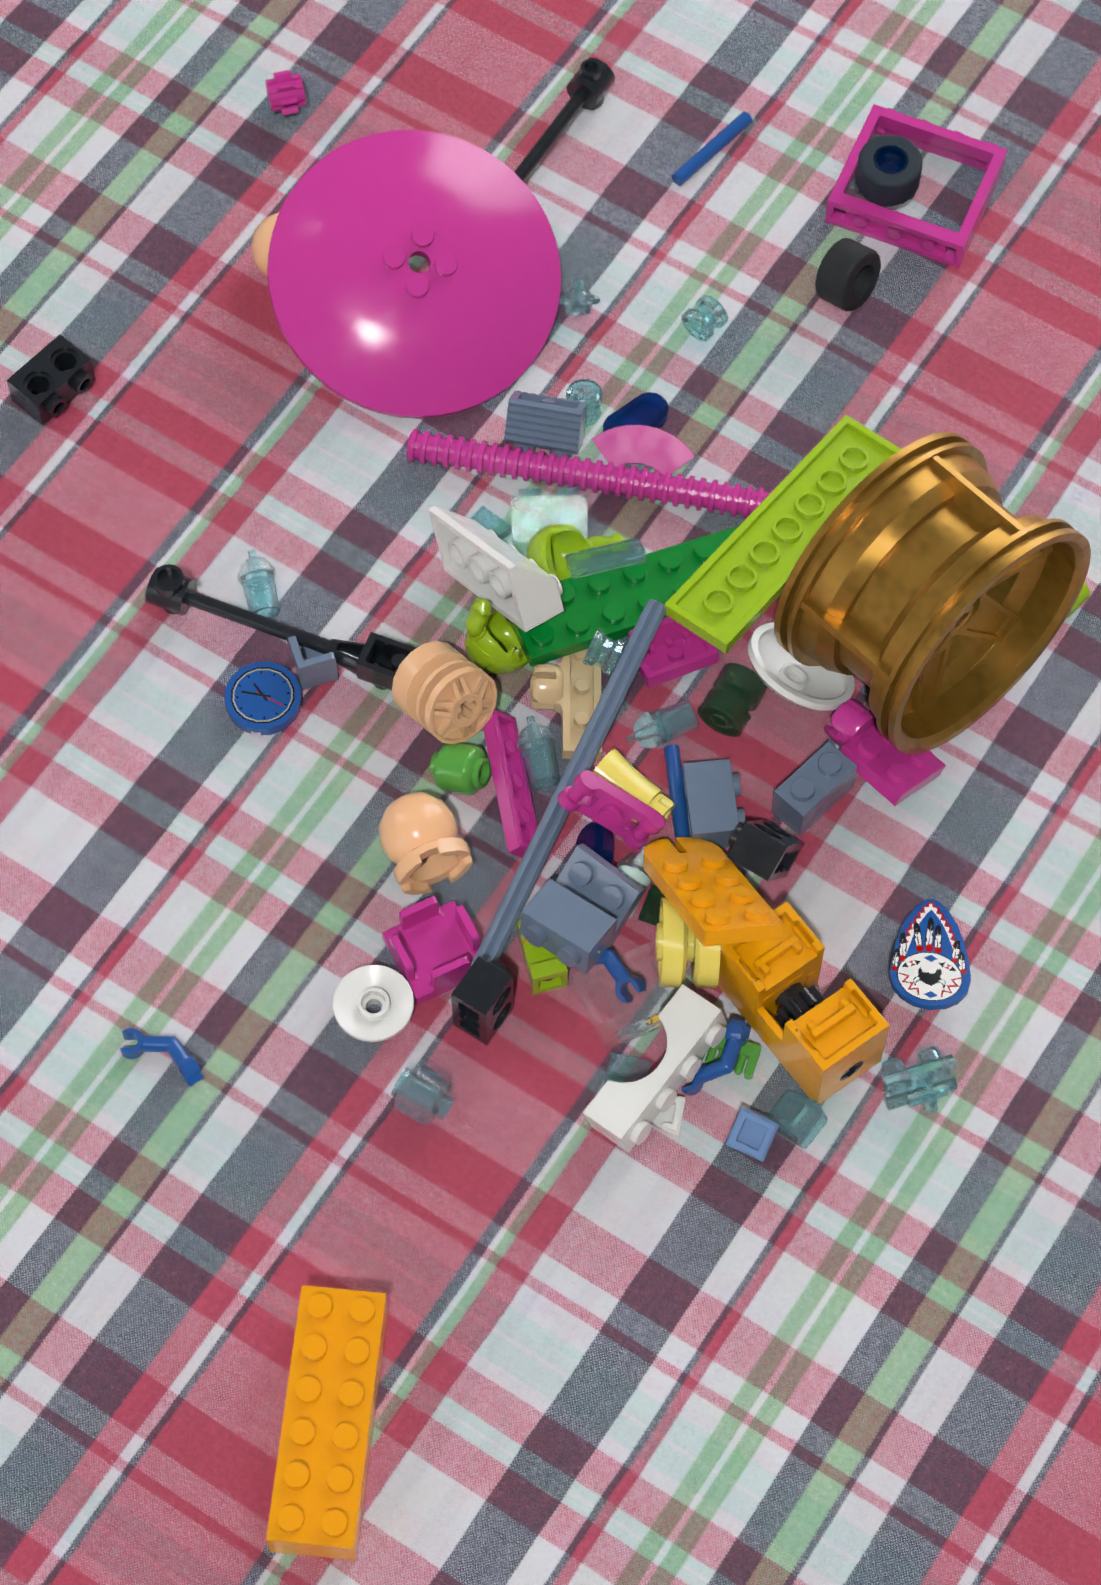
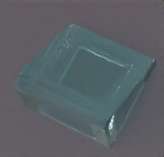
[767,1089,827,1149]

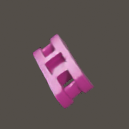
[558,770,665,850]

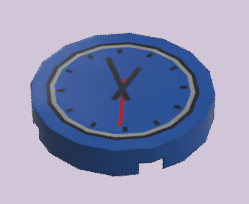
[225,661,302,735]

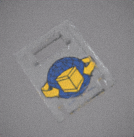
[571,941,682,1051]

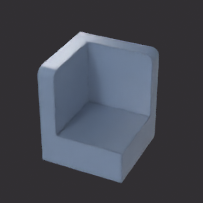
[288,636,339,690]

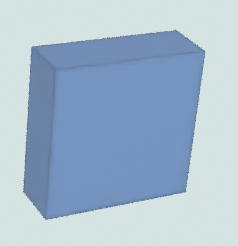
[725,1106,781,1162]

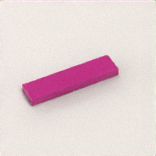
[483,709,538,858]

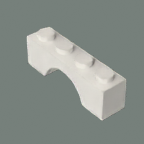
[583,984,728,1153]

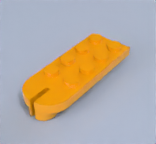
[643,837,784,947]

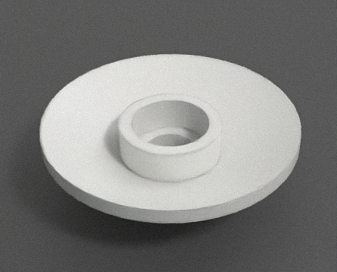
[333,965,414,1042]

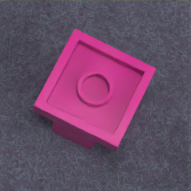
[382,896,480,1005]

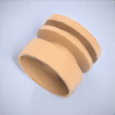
[392,641,498,744]

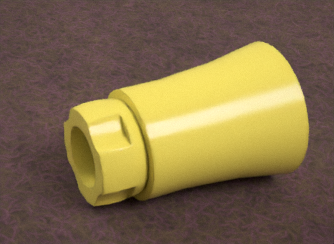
[591,749,676,824]

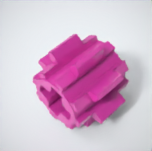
[265,70,306,116]

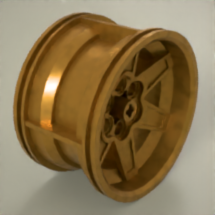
[774,431,1091,755]

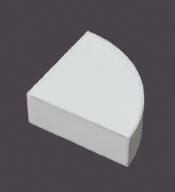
[652,1096,686,1140]

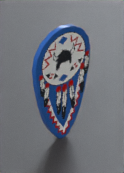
[889,899,971,1010]

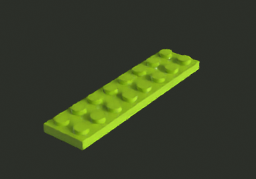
[664,415,901,654]

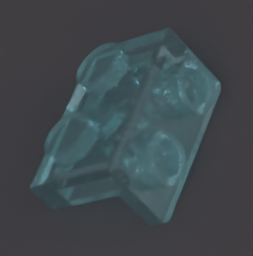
[511,488,588,542]

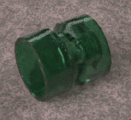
[697,663,767,737]

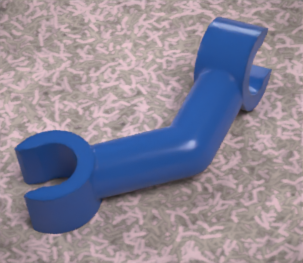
[595,949,646,1003]
[681,1018,751,1095]
[120,1028,204,1087]

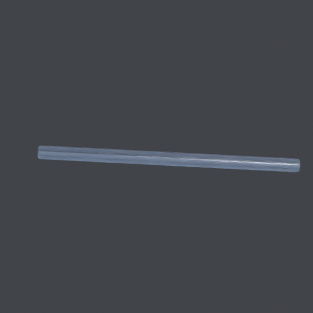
[471,599,666,966]

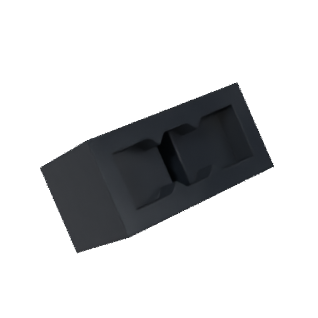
[6,334,95,425]
[727,819,805,881]
[451,956,514,1046]

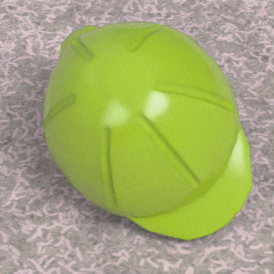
[527,524,629,581]
[465,597,529,674]

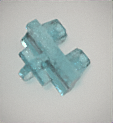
[882,1046,957,1114]

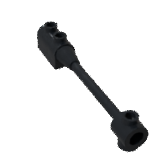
[514,58,615,182]
[145,564,416,691]

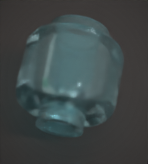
[391,1064,455,1125]

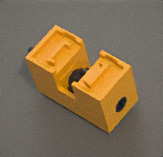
[718,901,890,1107]

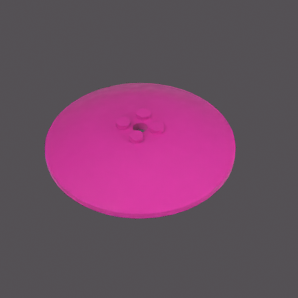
[267,130,561,419]

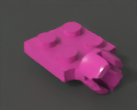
[825,699,946,806]

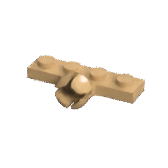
[530,645,602,760]

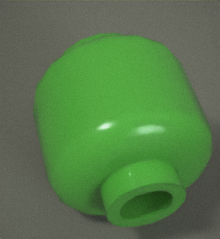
[430,743,491,796]

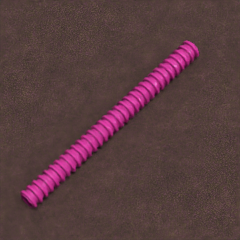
[407,429,774,519]

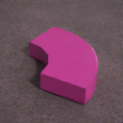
[592,425,696,475]

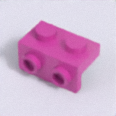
[628,616,719,688]

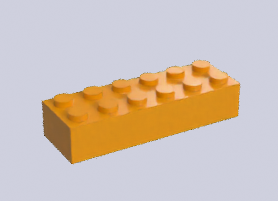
[266,1285,389,1561]

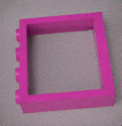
[825,104,1008,269]

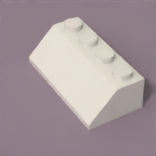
[428,506,564,632]

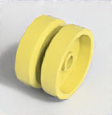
[655,897,721,989]

